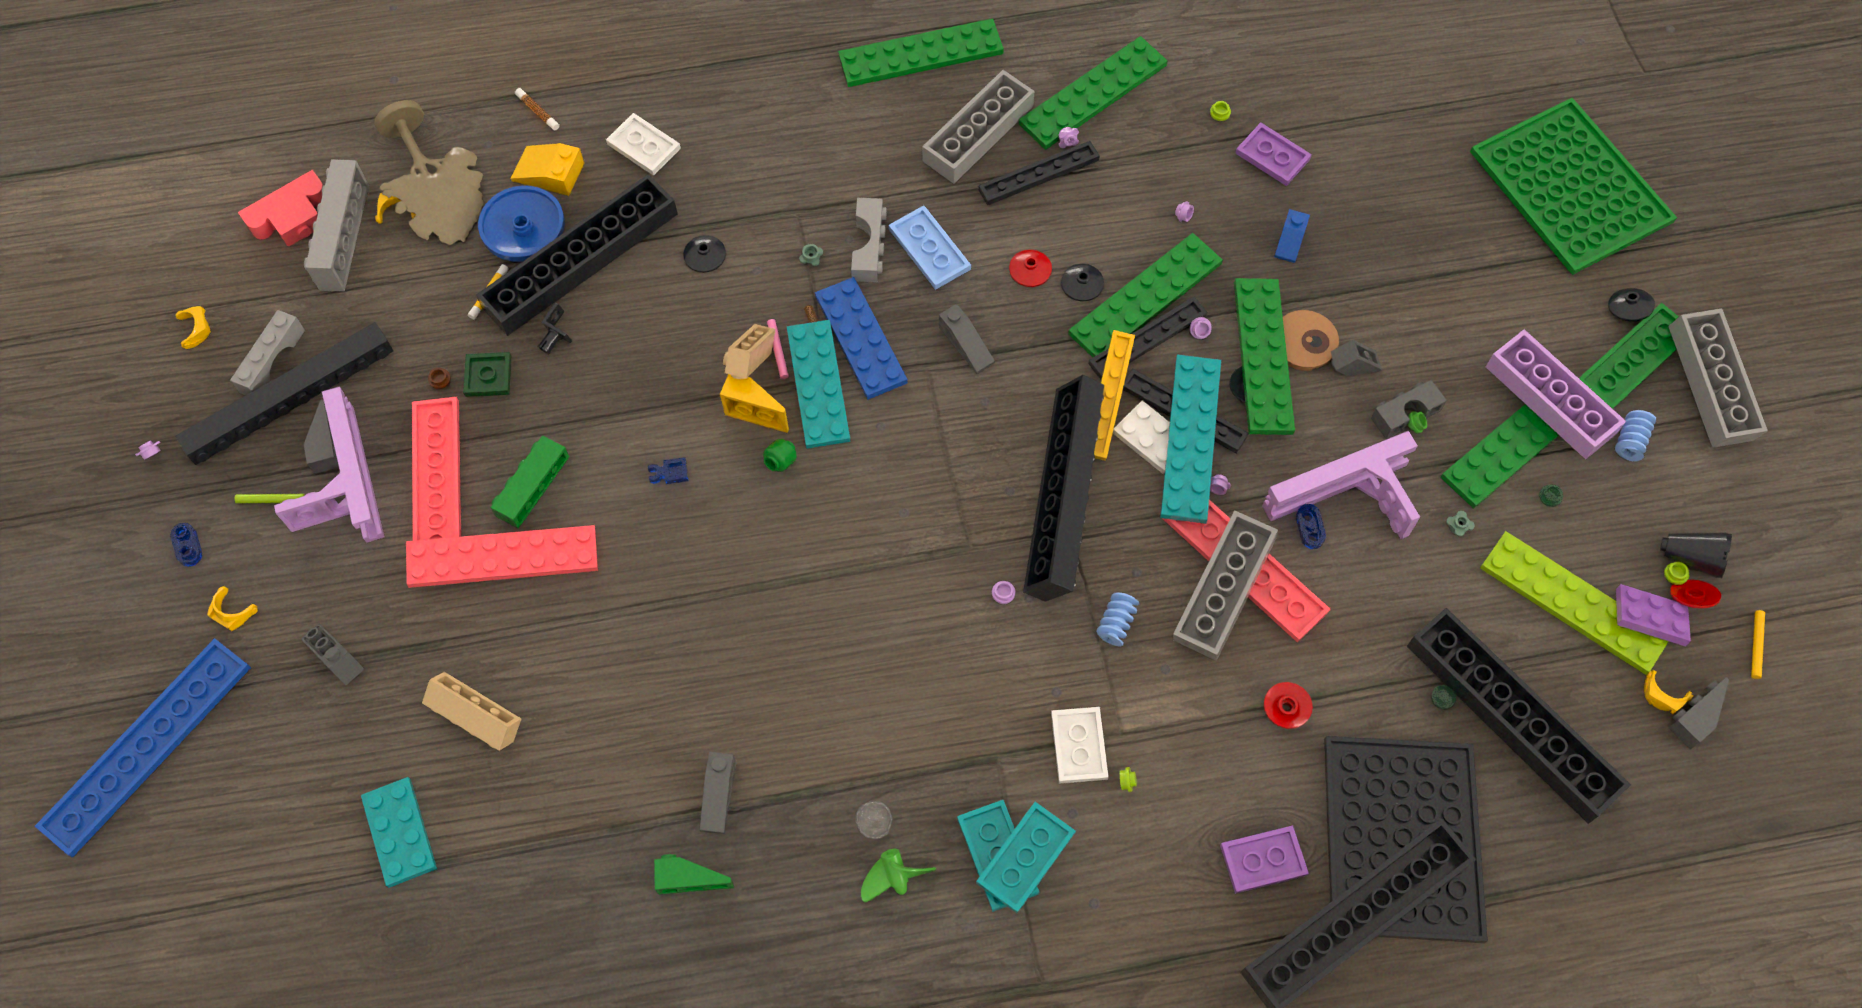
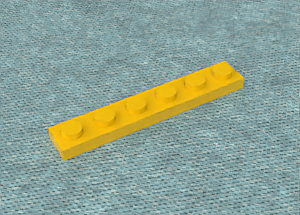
[1094,330,1135,461]

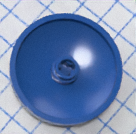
[478,186,565,262]

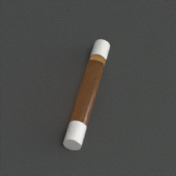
[515,88,559,131]

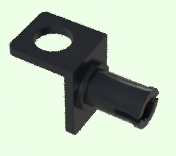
[537,303,572,355]

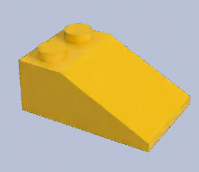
[510,143,584,196]
[720,374,789,433]

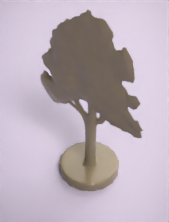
[374,100,484,245]

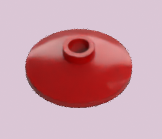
[1009,250,1052,287]
[1670,580,1721,608]
[1264,682,1313,729]

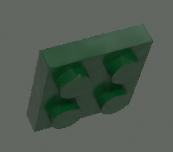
[463,352,512,397]

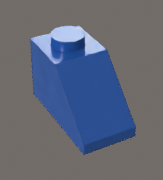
[1274,209,1310,263]

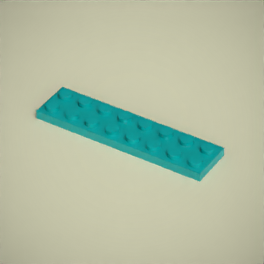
[1160,355,1221,524]

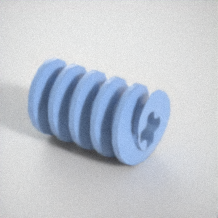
[1615,410,1656,461]
[1096,593,1140,647]

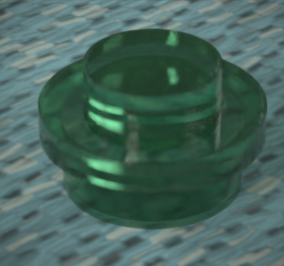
[1539,484,1563,507]
[1431,685,1456,709]

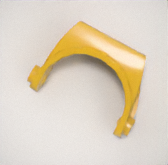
[375,193,417,224]
[175,306,211,349]
[207,586,258,631]
[1644,670,1693,714]

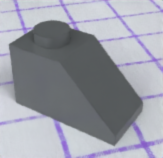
[1330,340,1382,376]

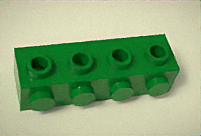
[490,435,569,529]

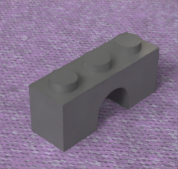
[1371,380,1447,439]

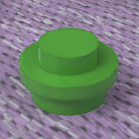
[1408,411,1427,433]

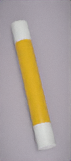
[468,264,509,320]

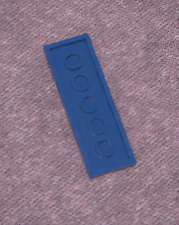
[815,277,908,400]

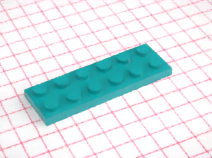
[787,320,851,449]

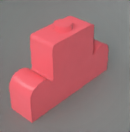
[238,170,323,246]

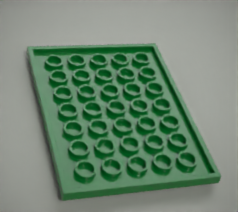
[1470,98,1677,275]

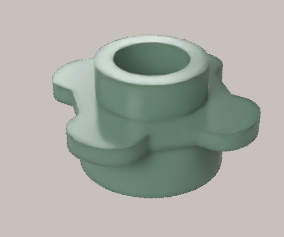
[799,244,823,266]
[1446,511,1475,536]

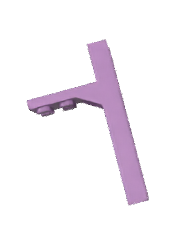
[274,387,384,543]
[1262,431,1420,539]

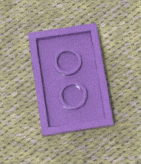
[1235,122,1312,186]
[1616,584,1691,647]
[1220,826,1309,894]

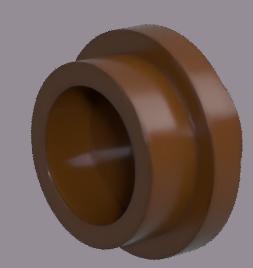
[428,367,451,389]

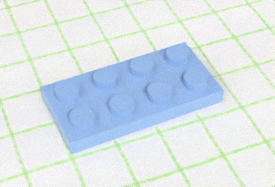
[889,206,971,290]

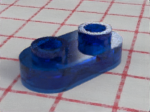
[1296,504,1326,549]
[170,523,202,567]

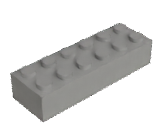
[922,70,1035,183]
[304,159,369,292]
[1669,308,1768,448]
[1173,510,1278,661]

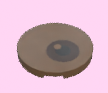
[1283,310,1339,371]

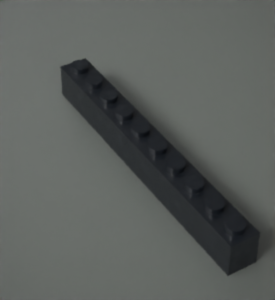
[175,322,394,465]

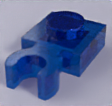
[648,457,689,484]

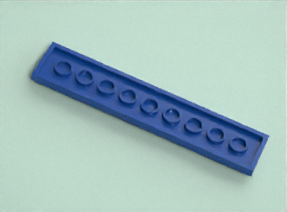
[35,638,251,858]

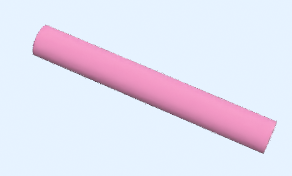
[767,319,789,379]

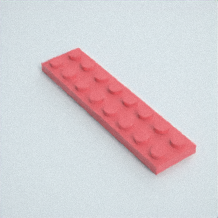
[412,397,461,541]
[1162,500,1331,643]
[406,525,598,588]

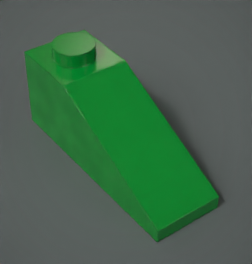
[654,854,734,895]

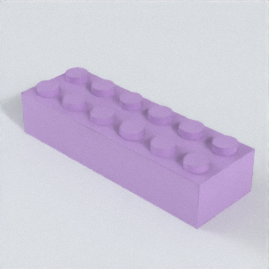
[1486,330,1626,459]

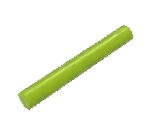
[235,494,305,503]

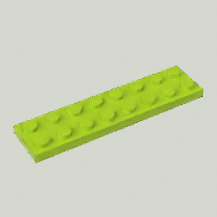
[1480,531,1669,675]

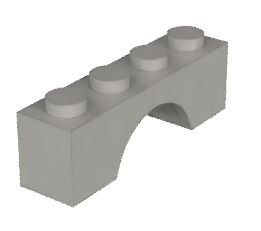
[851,198,887,282]
[230,310,305,395]

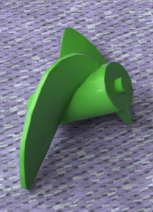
[861,849,937,902]

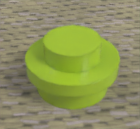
[1210,101,1231,121]
[1664,562,1689,585]
[1120,767,1137,792]

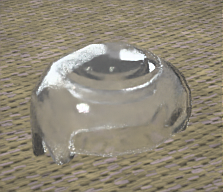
[855,801,893,839]

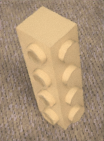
[723,324,775,379]
[422,672,521,751]

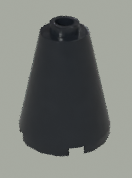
[1660,532,1732,578]

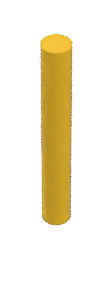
[1751,610,1765,679]

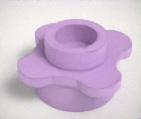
[1059,127,1079,148]
[135,440,161,460]

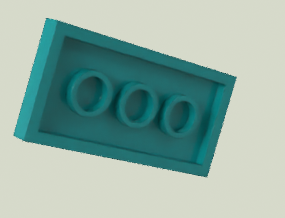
[361,777,437,888]
[957,800,1040,912]
[976,802,1076,913]

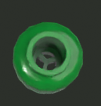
[763,439,797,472]

